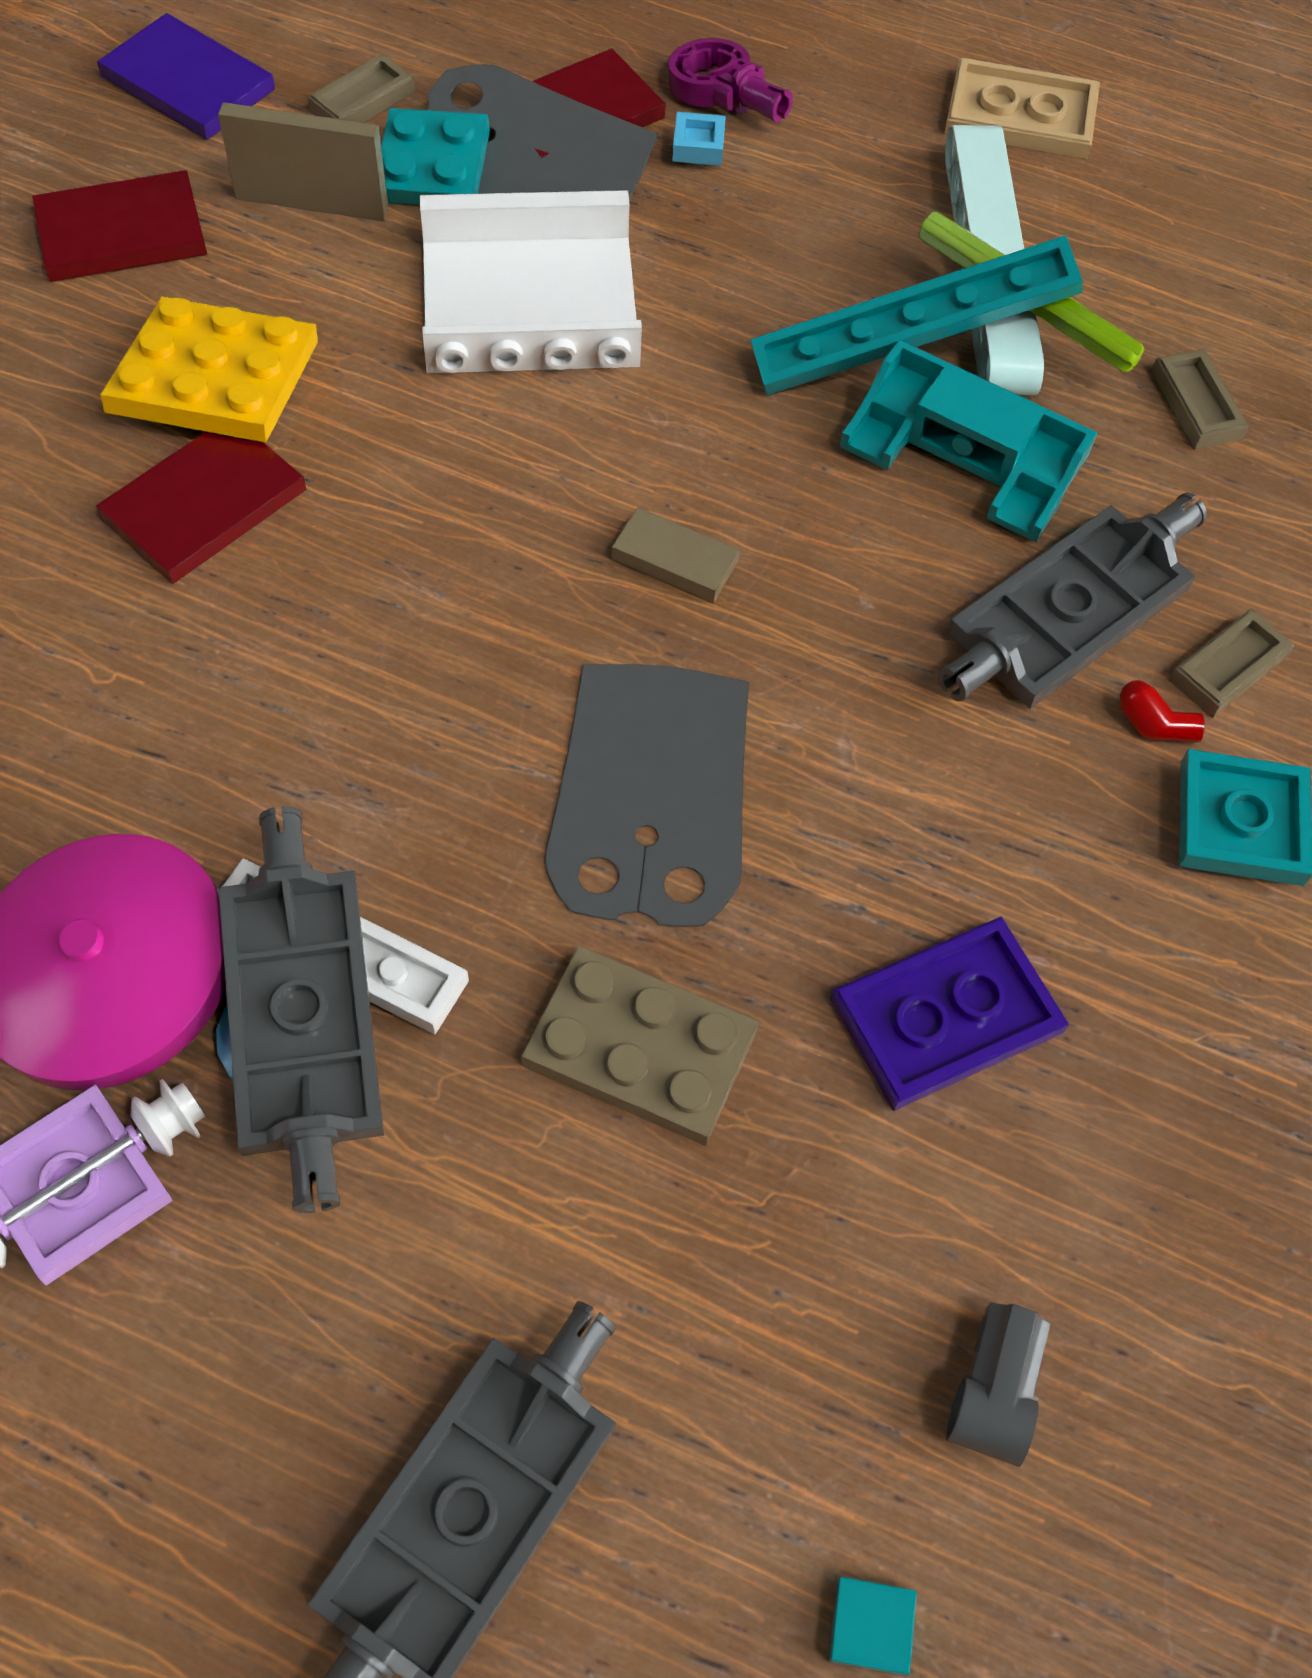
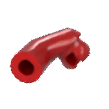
[1120,680,1205,743]

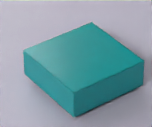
[828,1577,917,1677]

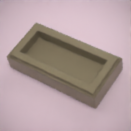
[307,54,416,123]
[1151,349,1249,450]
[612,507,740,603]
[1169,608,1295,718]

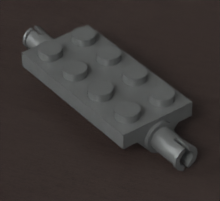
[938,492,1207,709]
[219,806,384,1213]
[308,1301,616,1678]

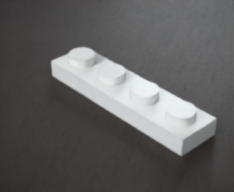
[222,858,469,1035]

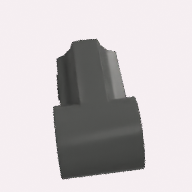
[946,1302,1051,1467]

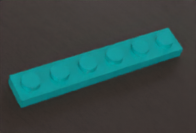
[750,235,1083,395]

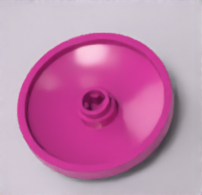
[0,834,226,1091]

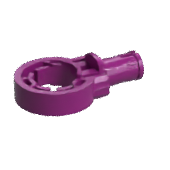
[668,38,793,123]

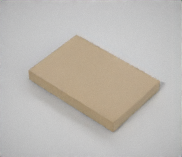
[944,58,1100,159]

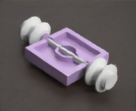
[0,1079,205,1286]

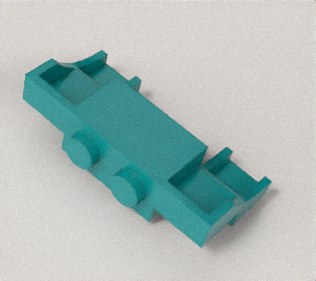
[840,340,1098,543]

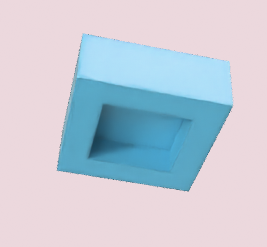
[672,112,726,166]

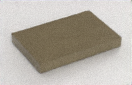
[218,102,388,221]

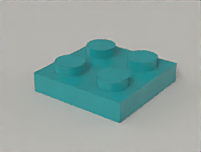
[381,108,490,205]
[1179,749,1312,886]

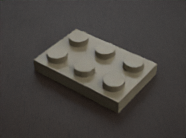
[521,945,760,1146]

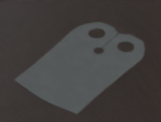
[427,64,658,198]
[545,664,749,926]

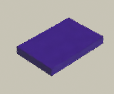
[97,13,275,140]
[830,916,1069,1111]

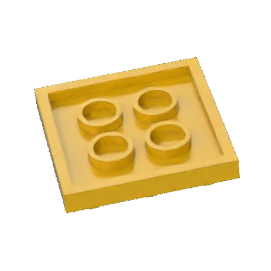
[100,296,318,443]

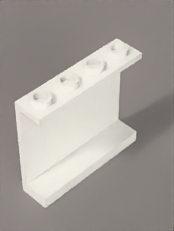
[420,190,642,373]

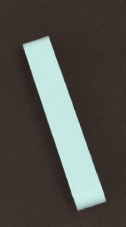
[945,125,1044,396]

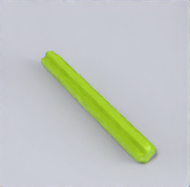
[919,212,1144,373]

